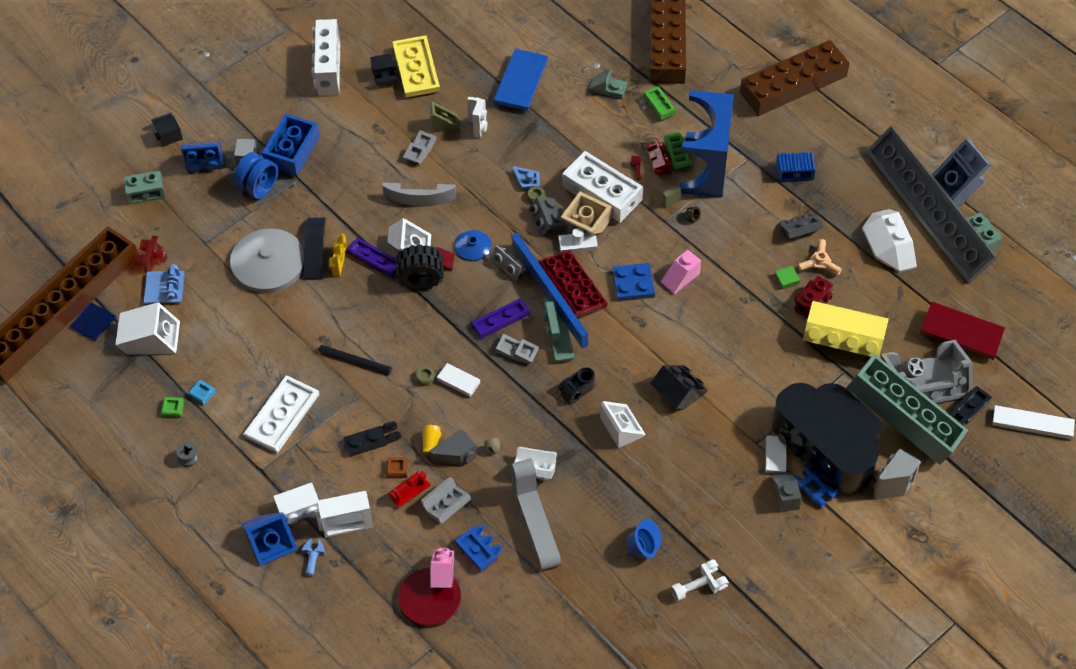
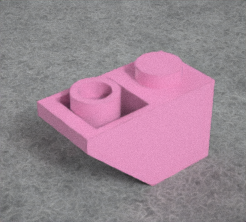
[431,548,454,588]

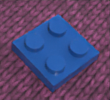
[612,263,655,302]

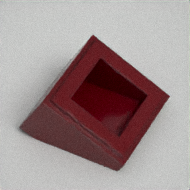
[435,247,455,270]

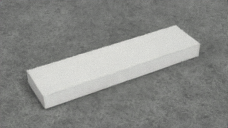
[992,405,1075,440]

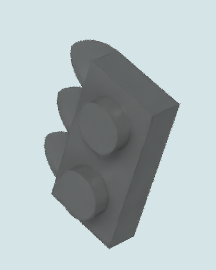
[781,213,824,239]

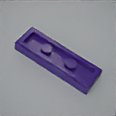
[347,237,396,278]
[471,298,530,340]

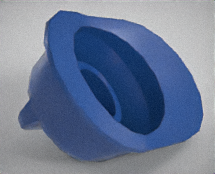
[627,519,661,559]

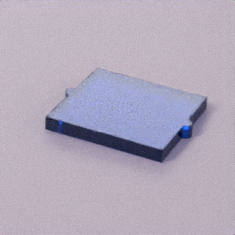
[71,302,117,341]

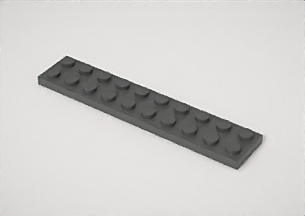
[866,126,998,283]

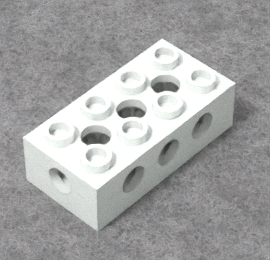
[312,19,340,96]
[562,151,643,223]

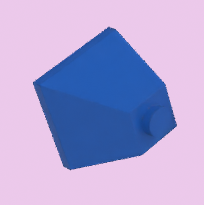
[242,512,298,566]

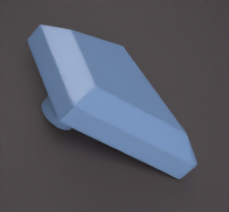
[513,166,540,189]

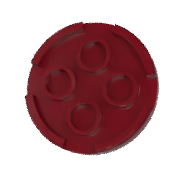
[399,568,461,628]

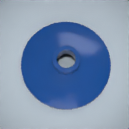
[455,230,492,261]

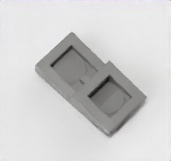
[403,130,437,164]
[495,334,539,364]

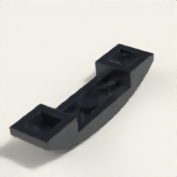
[304,217,326,280]

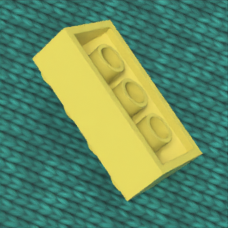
[803,301,889,357]

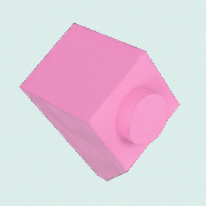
[661,250,701,295]

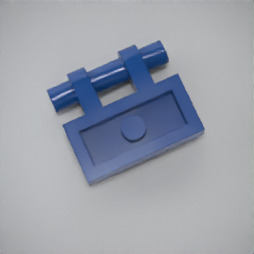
[795,467,840,508]

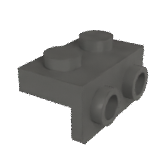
[528,197,566,236]

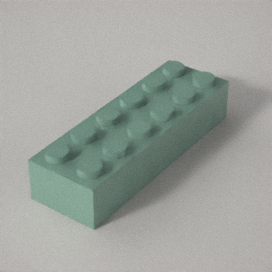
[846,354,968,465]

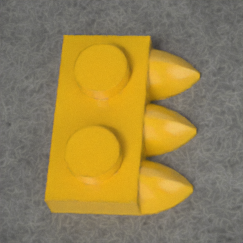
[329,234,347,277]

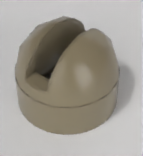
[484,438,500,455]

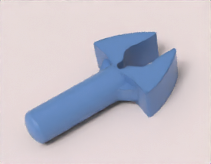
[302,538,325,576]

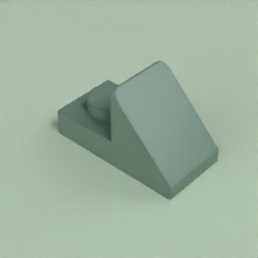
[589,69,628,99]

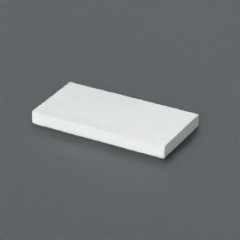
[243,375,319,453]

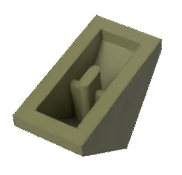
[429,101,460,133]

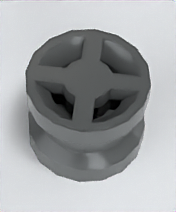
[899,357,925,378]
[176,442,199,467]

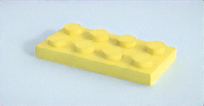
[392,35,440,97]

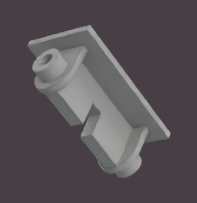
[491,245,527,282]

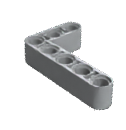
[511,458,561,570]

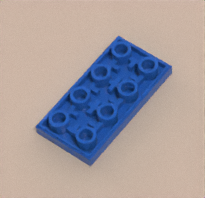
[494,48,548,111]

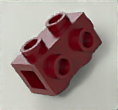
[794,276,833,319]

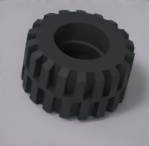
[396,245,444,290]

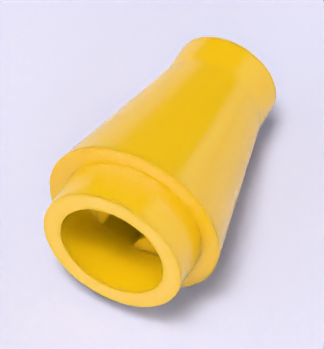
[422,425,442,456]

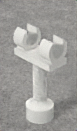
[670,560,729,602]

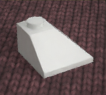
[387,218,431,251]

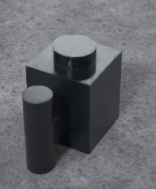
[370,53,397,86]
[151,112,183,147]

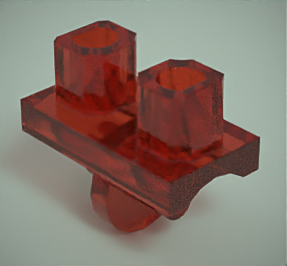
[134,235,168,273]

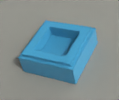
[188,380,216,406]

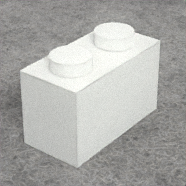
[273,483,319,524]

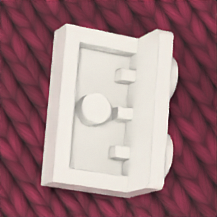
[467,97,488,139]
[514,447,557,480]

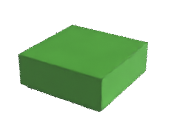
[775,266,800,289]
[161,397,185,418]

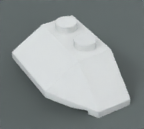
[862,209,917,273]

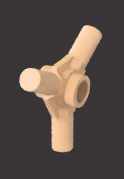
[798,239,842,275]

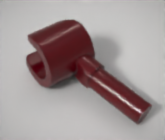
[630,156,641,180]

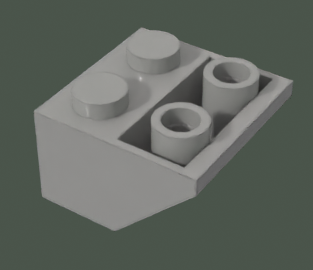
[873,449,921,499]

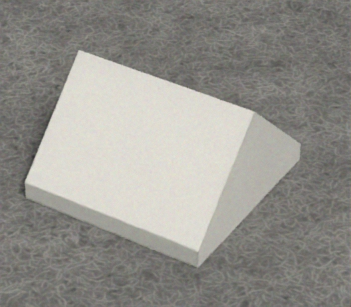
[600,401,645,448]

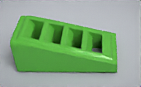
[664,132,692,171]

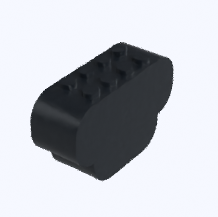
[771,383,882,495]

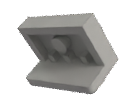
[421,477,471,524]

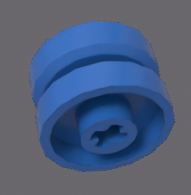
[233,152,278,199]

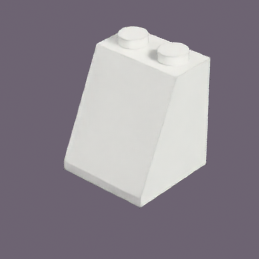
[116,302,180,355]

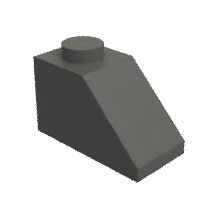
[430,429,477,466]
[770,473,802,513]

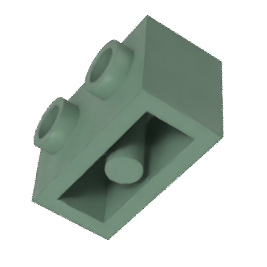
[124,170,165,205]
[967,212,1002,252]

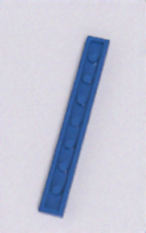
[511,233,588,349]

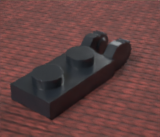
[949,386,992,426]
[343,421,402,457]

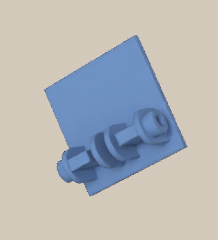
[144,265,185,304]

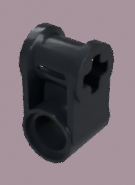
[558,367,595,403]

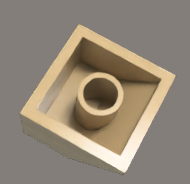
[561,191,612,234]

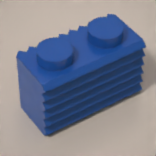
[775,152,816,181]

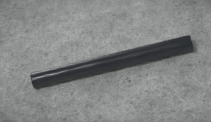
[319,344,392,374]

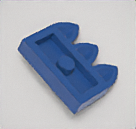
[455,526,502,572]

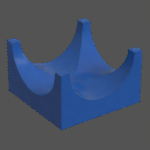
[680,90,734,197]

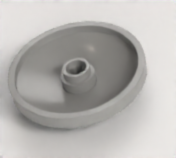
[230,228,304,293]

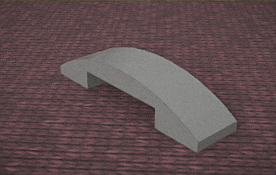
[382,183,456,206]

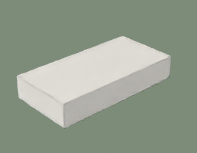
[437,363,480,397]
[765,436,786,474]

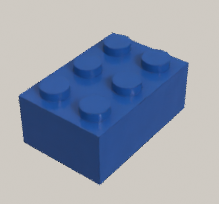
[262,113,320,176]

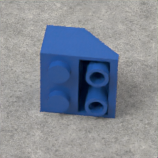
[181,141,223,172]

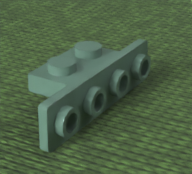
[543,297,574,362]

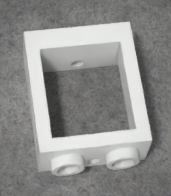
[315,491,373,537]

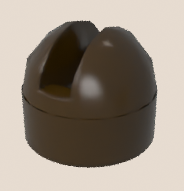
[685,207,701,222]

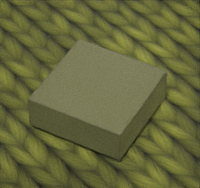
[662,185,681,208]

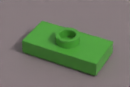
[643,86,676,120]

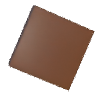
[387,457,408,478]

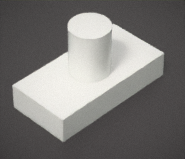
[558,228,598,253]

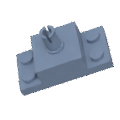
[932,139,991,206]

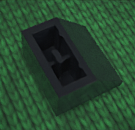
[650,365,708,409]

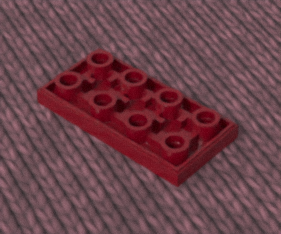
[538,250,608,318]
[920,301,1005,360]

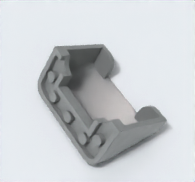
[881,340,973,403]

